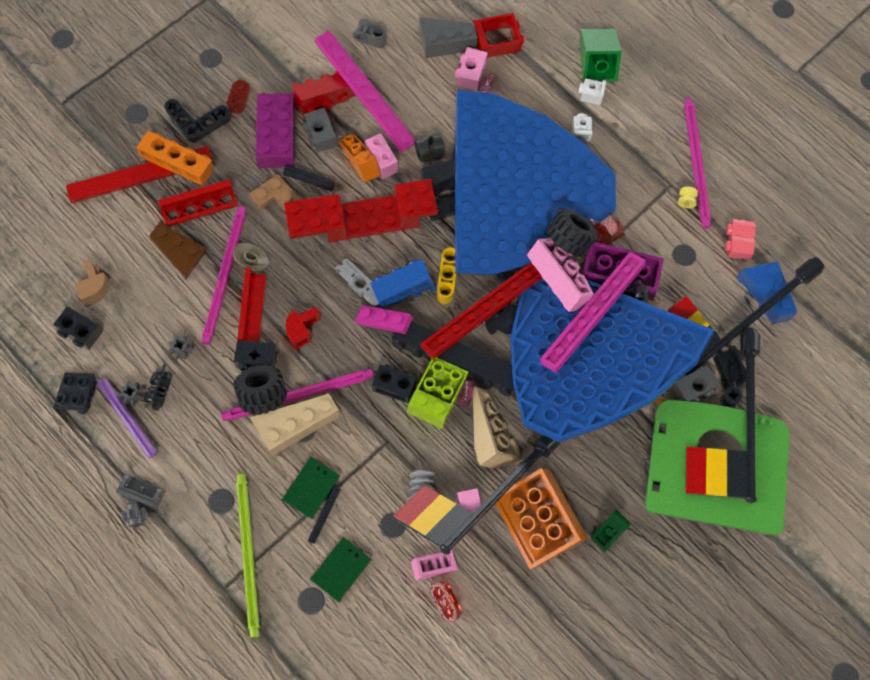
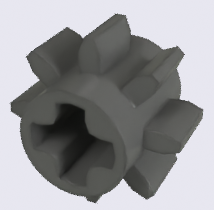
[169,335,193,360]
[118,381,145,407]
[122,503,148,527]

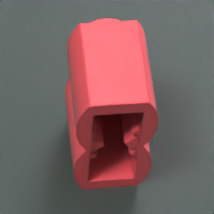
[725,219,756,260]

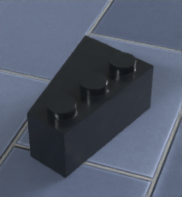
[421,154,455,196]

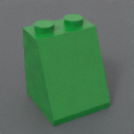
[579,29,622,82]

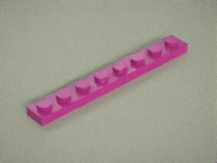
[314,30,415,153]
[540,252,646,373]

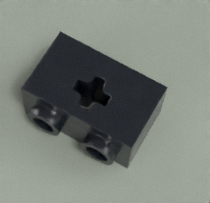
[234,340,278,371]

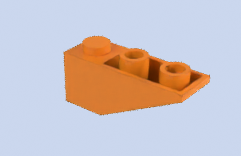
[338,133,381,183]

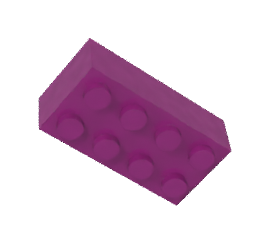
[256,93,295,168]
[582,242,664,301]

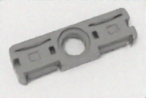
[336,259,380,308]

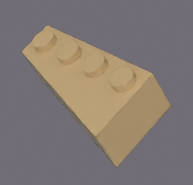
[250,394,340,456]

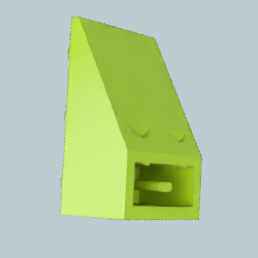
[407,357,468,429]

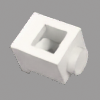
[578,78,606,105]
[572,113,592,143]

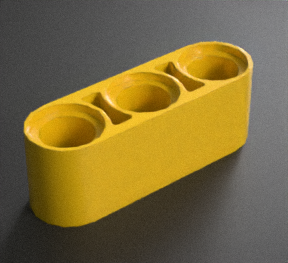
[437,247,456,304]

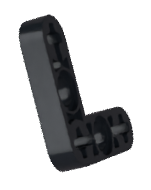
[164,99,231,143]

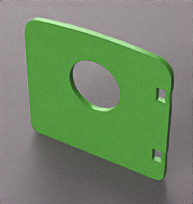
[645,400,790,536]

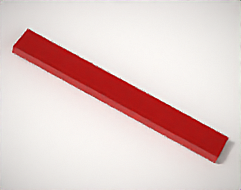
[66,146,214,204]
[420,262,543,360]

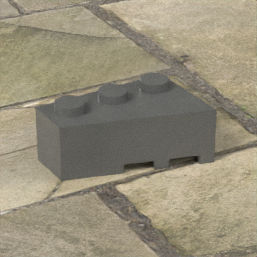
[419,17,477,58]

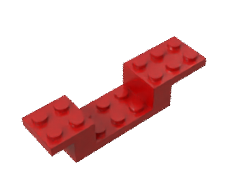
[284,179,438,242]

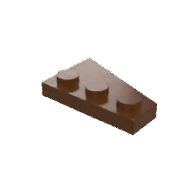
[149,222,207,280]

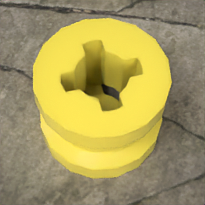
[678,187,698,208]

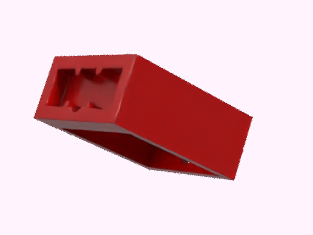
[473,13,524,58]

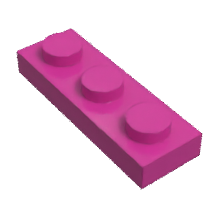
[355,305,413,334]

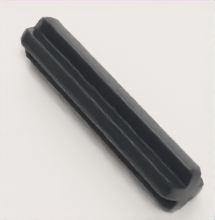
[283,165,335,191]

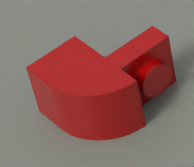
[285,307,321,350]

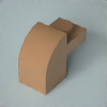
[74,259,109,307]

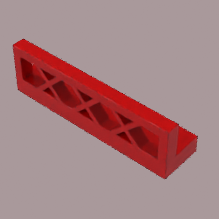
[158,179,238,227]
[237,267,267,342]

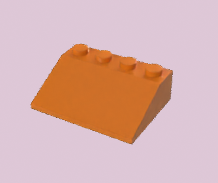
[496,468,588,570]

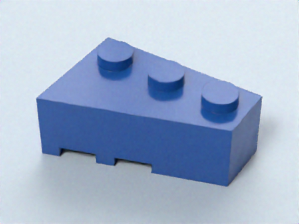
[370,259,437,308]
[737,261,798,324]

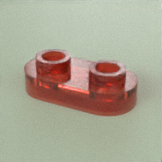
[227,80,250,114]
[430,581,461,622]

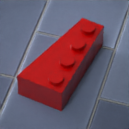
[291,71,356,120]

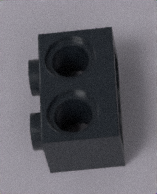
[53,306,103,350]
[372,364,417,404]

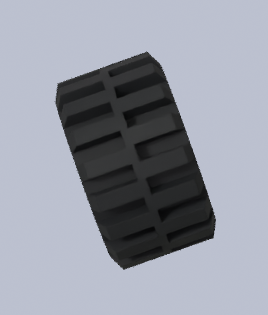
[546,208,598,257]
[233,364,287,415]

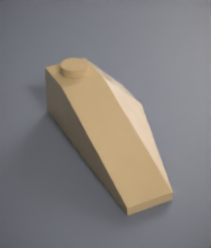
[473,387,523,469]

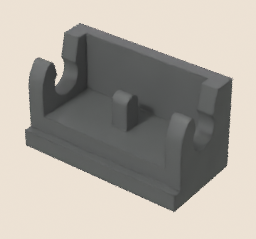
[116,475,166,511]

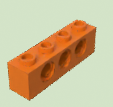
[136,131,214,186]

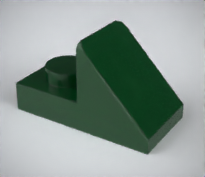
[590,509,631,552]

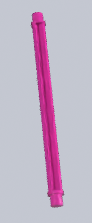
[684,98,711,229]
[201,206,246,345]
[221,369,374,421]

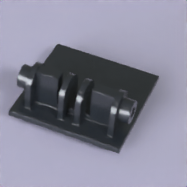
[143,364,172,411]
[53,372,98,415]

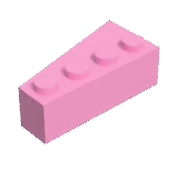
[527,238,594,312]

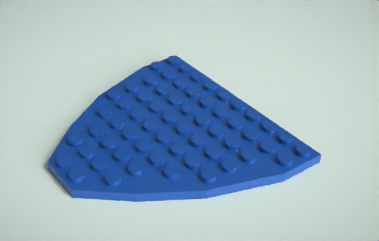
[455,90,616,276]
[510,279,714,443]

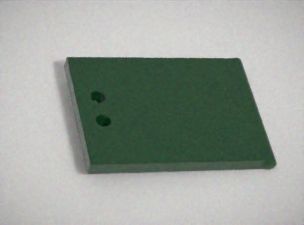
[282,456,341,519]
[310,537,372,603]

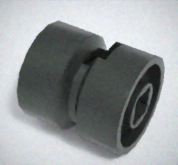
[414,133,445,162]

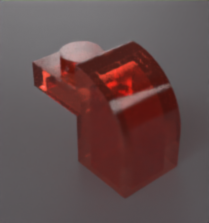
[589,215,626,244]

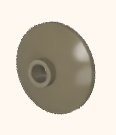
[233,243,269,271]

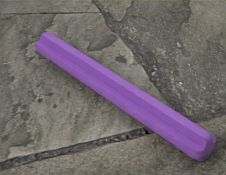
[97,378,157,459]

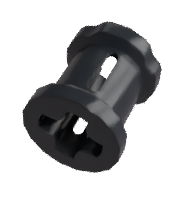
[720,387,742,408]

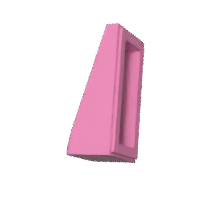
[411,550,458,581]

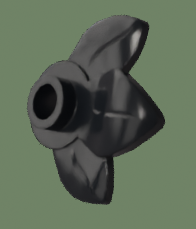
[485,305,517,335]

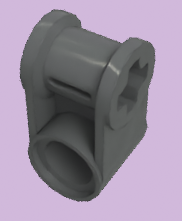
[352,19,387,48]

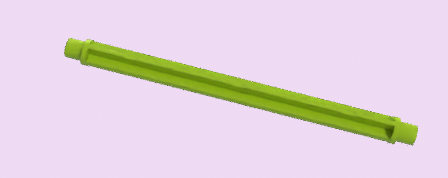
[236,474,260,638]

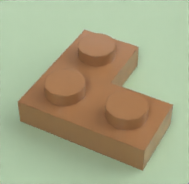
[249,174,300,211]

